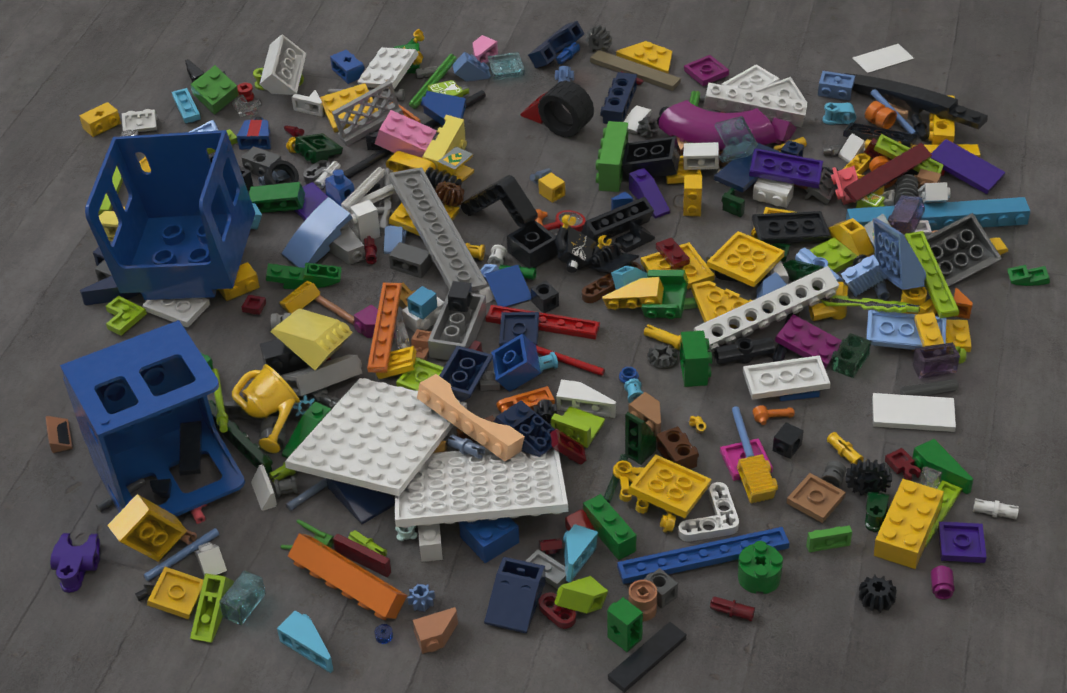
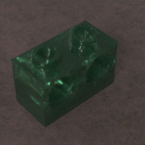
[831,333,871,378]

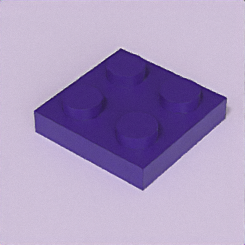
[938,522,987,563]

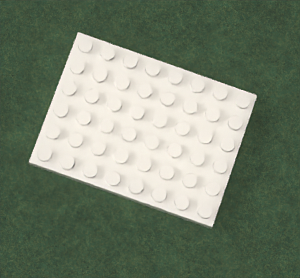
[285,378,467,496]
[395,448,568,528]

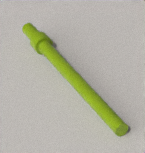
[212,368,229,433]

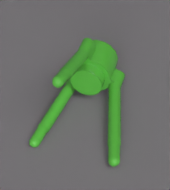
[280,519,334,550]

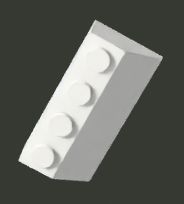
[260,34,306,95]

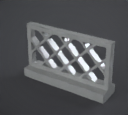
[332,80,404,146]

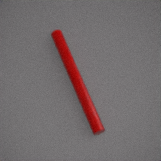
[536,345,605,376]

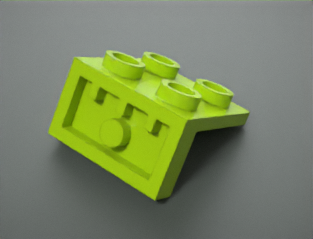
[551,406,605,448]

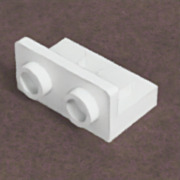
[122,109,157,134]

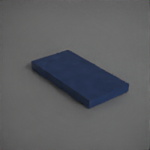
[714,142,782,192]

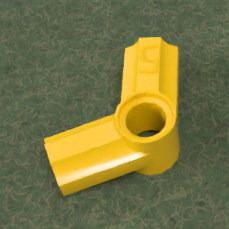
[809,282,848,321]

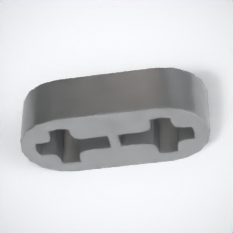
[303,160,330,184]

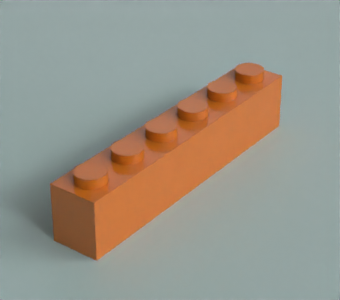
[288,533,407,620]

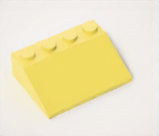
[270,308,353,370]

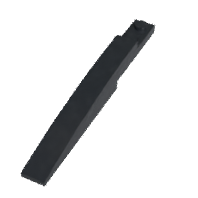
[844,73,988,129]

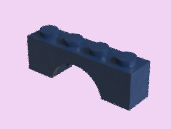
[528,21,585,68]

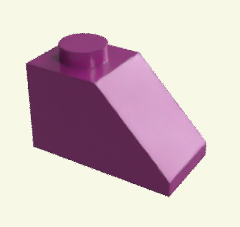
[772,117,797,145]
[354,304,396,338]

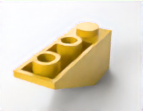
[602,277,664,310]

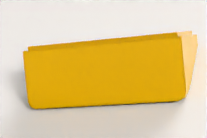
[279,281,320,314]

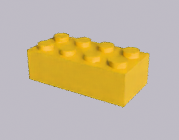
[874,479,944,569]

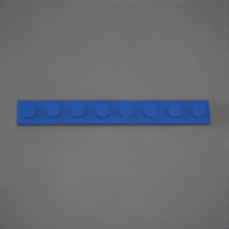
[617,527,790,584]

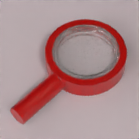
[542,210,586,232]

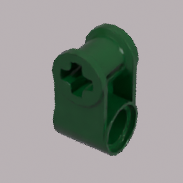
[865,491,890,532]

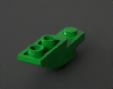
[266,263,342,289]

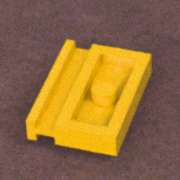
[376,346,417,379]

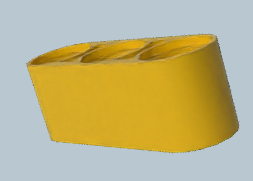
[386,151,437,172]

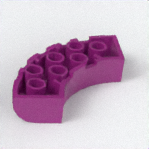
[659,100,775,150]

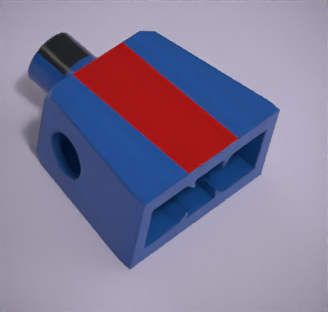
[237,117,271,150]

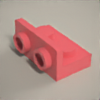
[831,166,858,205]

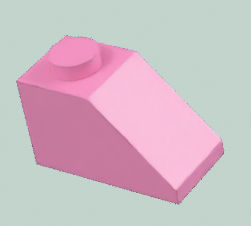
[473,35,498,63]

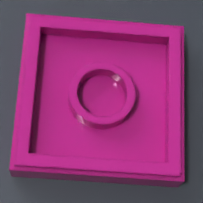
[720,438,773,481]

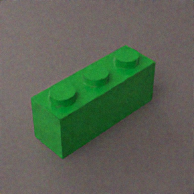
[249,182,305,213]
[583,494,637,561]

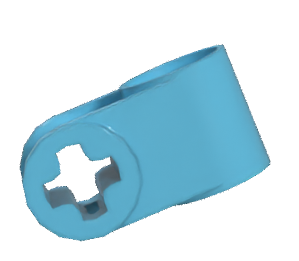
[822,102,856,125]

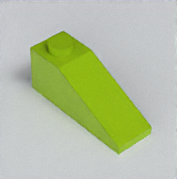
[190,573,234,643]

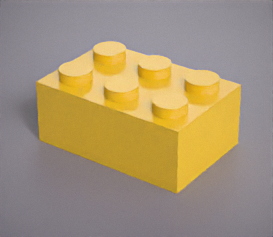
[107,494,187,562]

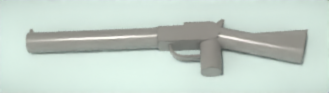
[376,168,394,233]

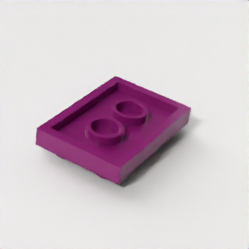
[775,314,844,369]

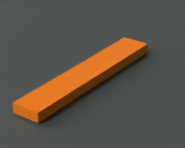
[367,283,402,373]

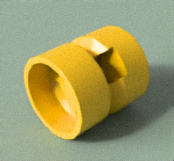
[900,286,927,314]

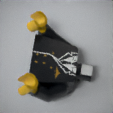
[554,215,612,273]

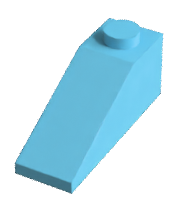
[563,524,598,582]
[277,611,333,673]

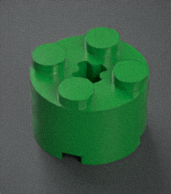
[737,541,783,594]

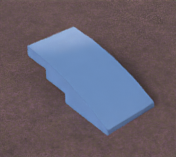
[282,197,352,268]

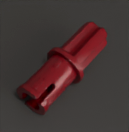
[364,236,377,264]
[710,597,755,621]

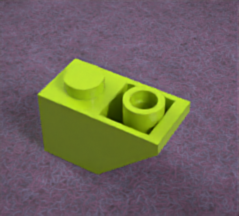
[554,576,608,614]

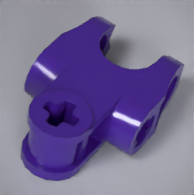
[50,533,100,593]

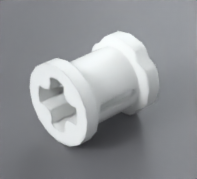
[487,245,507,267]

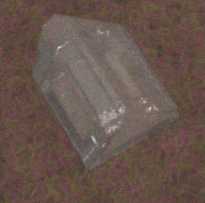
[920,467,942,489]

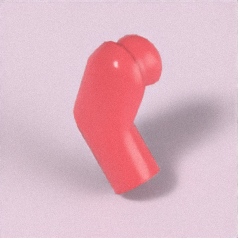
[190,504,207,524]

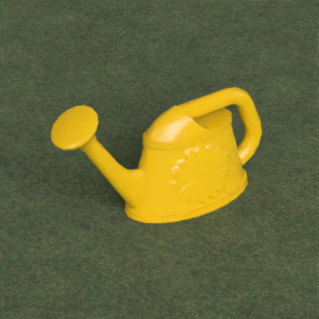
[232,364,300,453]

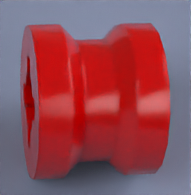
[237,83,254,102]

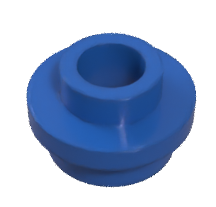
[619,367,639,384]

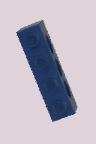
[600,72,637,124]

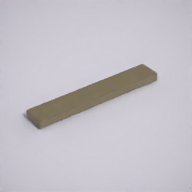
[590,50,681,91]

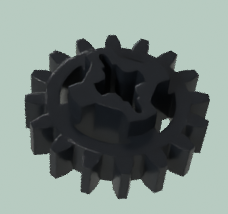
[845,459,892,496]

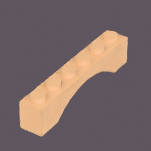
[417,374,525,461]

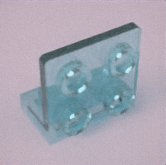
[715,116,758,162]

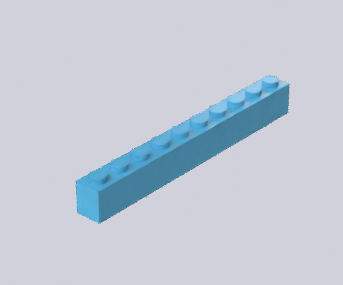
[846,197,1030,231]

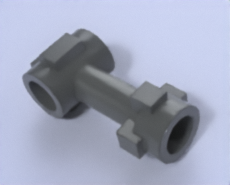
[309,388,341,410]

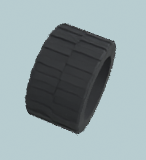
[538,80,594,137]

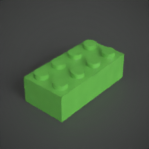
[596,121,628,192]

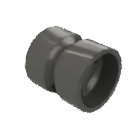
[259,416,286,454]

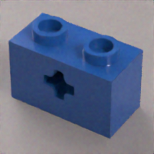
[330,50,365,84]

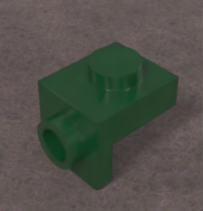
[721,188,745,217]

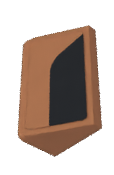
[46,416,73,453]

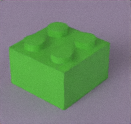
[190,65,239,115]

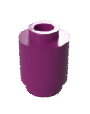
[931,565,955,600]

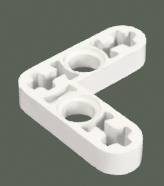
[678,482,739,542]

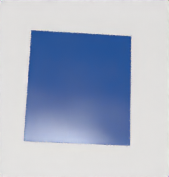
[485,265,531,307]

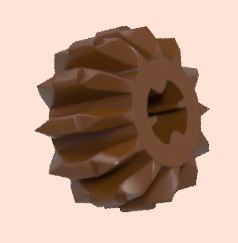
[435,181,465,207]

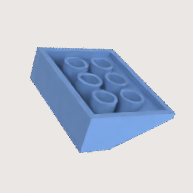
[873,218,926,290]

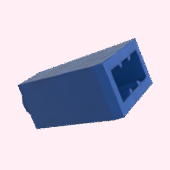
[421,91,466,125]

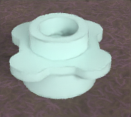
[395,526,417,541]

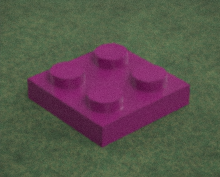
[684,55,729,86]

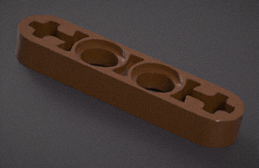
[582,262,641,303]

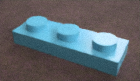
[172,88,201,123]

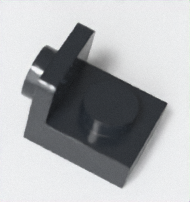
[366,132,383,150]

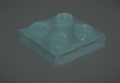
[488,52,525,80]

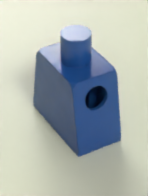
[325,169,355,206]

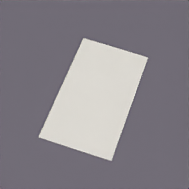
[853,44,914,73]

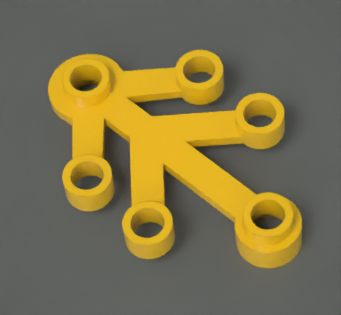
[613,460,674,514]

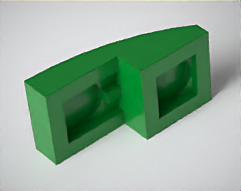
[1007,265,1050,286]

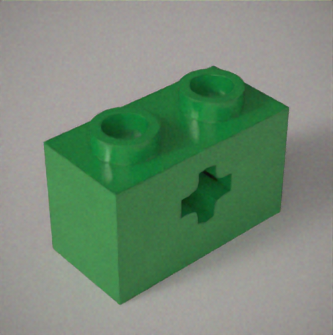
[607,597,643,652]

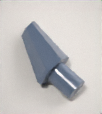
[530,168,552,184]

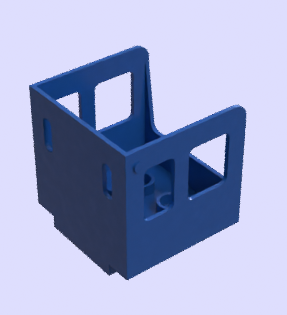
[85,130,255,300]
[60,320,245,516]

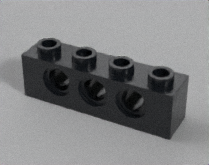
[581,197,654,244]

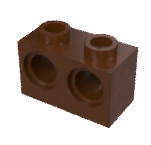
[656,426,699,469]

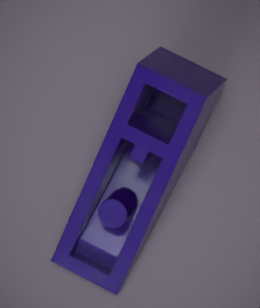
[629,168,670,219]

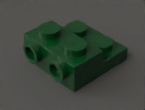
[294,133,343,164]

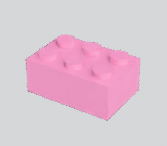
[375,110,437,158]

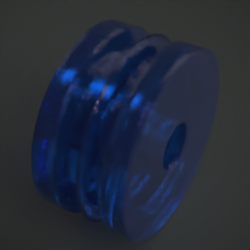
[374,624,393,644]

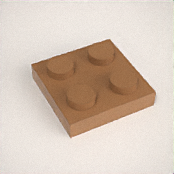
[786,473,846,523]

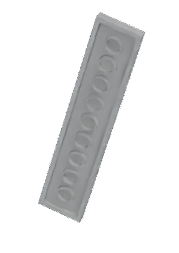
[389,167,488,292]

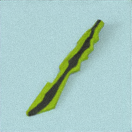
[820,295,920,313]

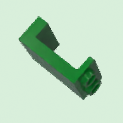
[641,270,688,319]

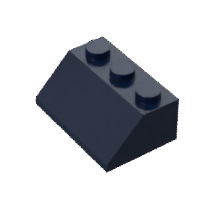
[439,346,493,402]

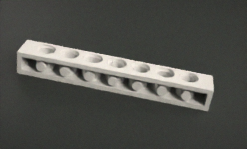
[694,266,839,353]

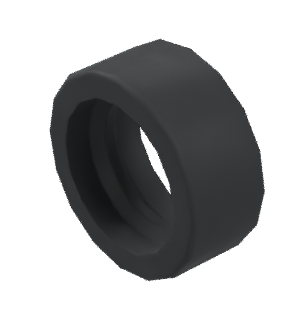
[264,160,299,185]

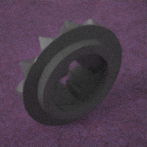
[647,343,678,368]

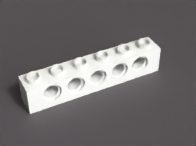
[703,83,807,127]

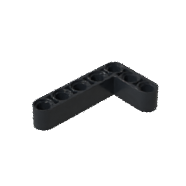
[461,175,538,228]

